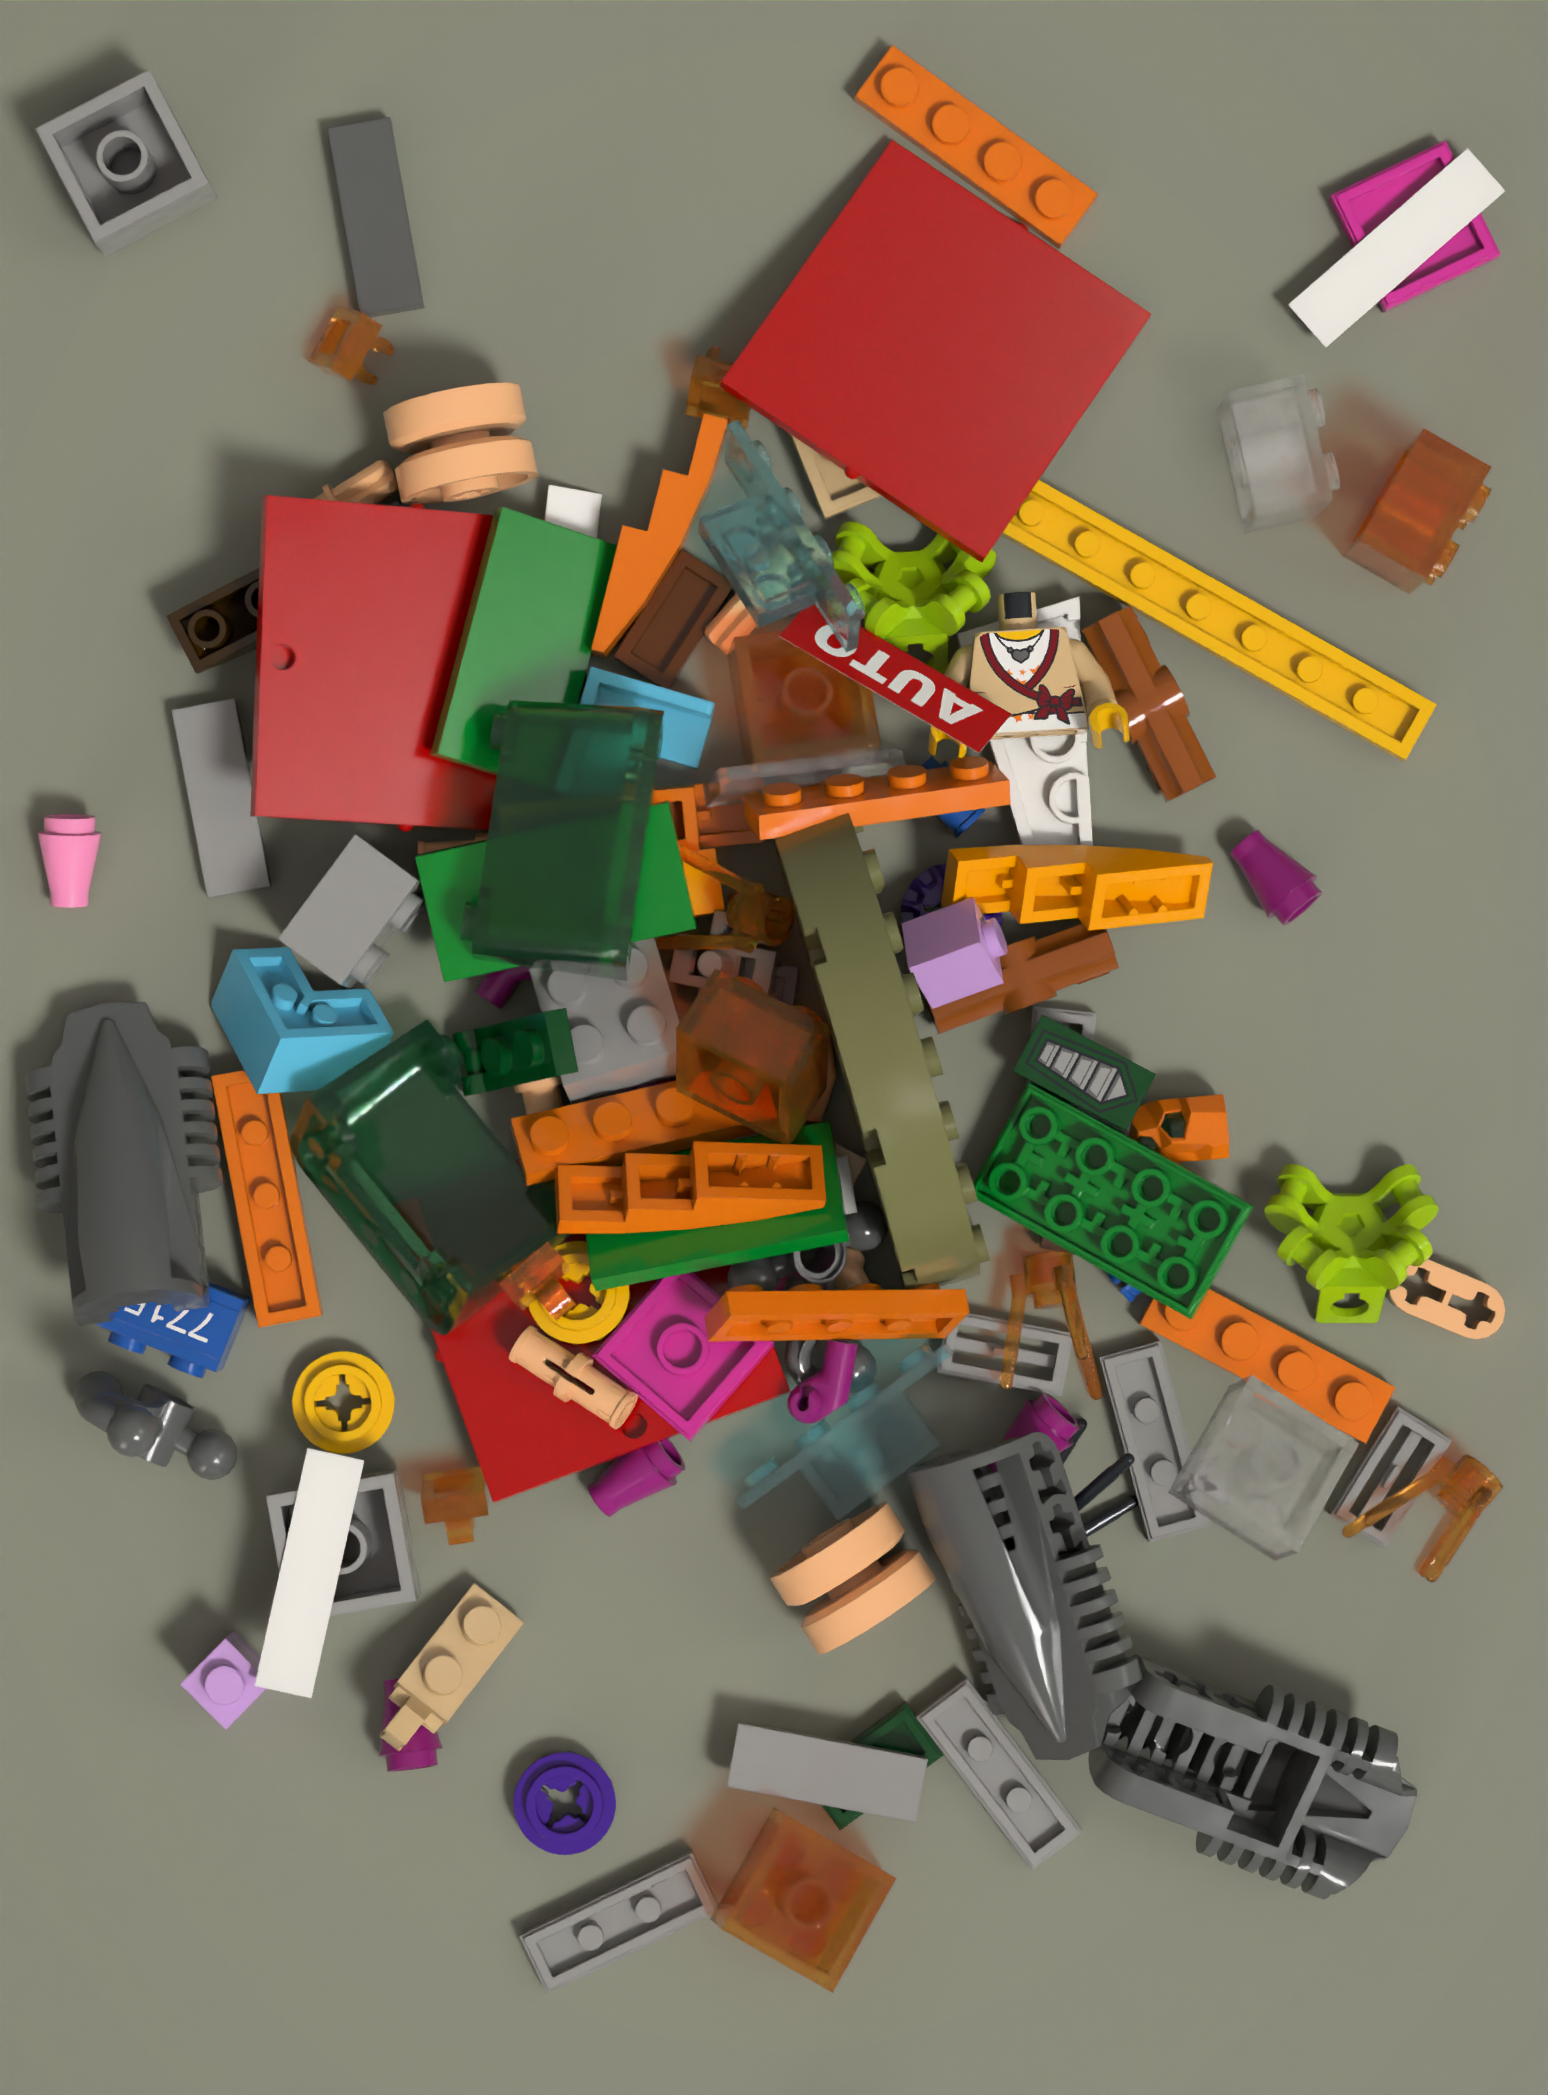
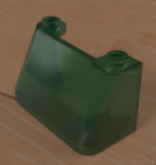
[461,700,665,981]
[290,1019,571,1335]

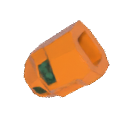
[1129,1094,1229,1163]

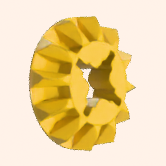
[527,1241,630,1345]
[292,1351,396,1454]

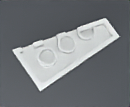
[956,597,1093,846]

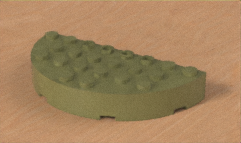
[772,813,990,1290]

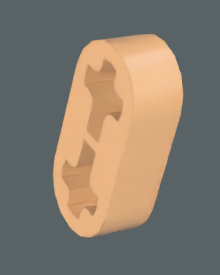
[1386,1260,1505,1339]

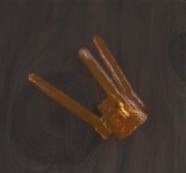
[656,844,795,954]
[1000,1251,1102,1400]
[1342,1454,1503,1583]

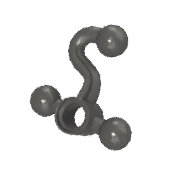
[727,1201,888,1394]
[74,1371,237,1480]

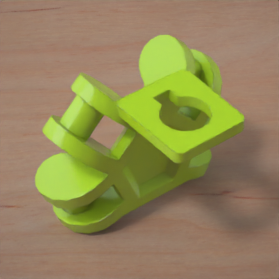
[823,522,997,674]
[1264,1164,1439,1323]

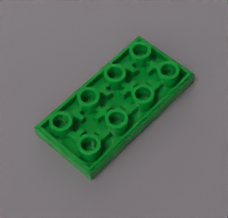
[430,506,617,792]
[415,800,697,982]
[973,1082,1255,1319]
[586,1121,850,1291]

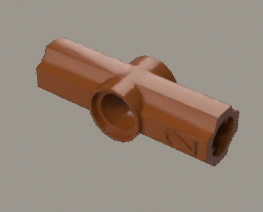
[1081,606,1216,802]
[923,924,1119,1034]

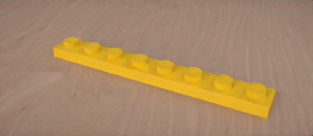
[1001,480,1437,762]

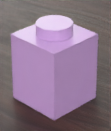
[901,897,1008,1009]
[180,1630,267,1730]

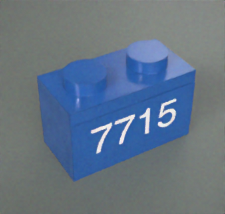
[96,1281,251,1378]

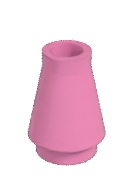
[37,814,102,908]

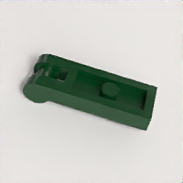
[452,1008,579,1097]

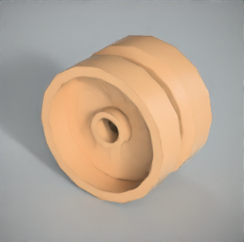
[383,382,539,505]
[770,1501,936,1655]

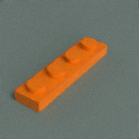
[854,45,1098,250]
[743,756,1011,840]
[511,1062,777,1186]
[211,1070,324,1328]
[704,1283,970,1342]
[1138,1289,1396,1444]

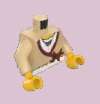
[928,592,1130,758]

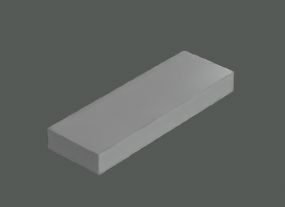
[172,698,272,899]
[1098,1340,1211,1543]
[915,1676,1083,1870]
[727,1721,928,1823]
[519,1850,720,1994]

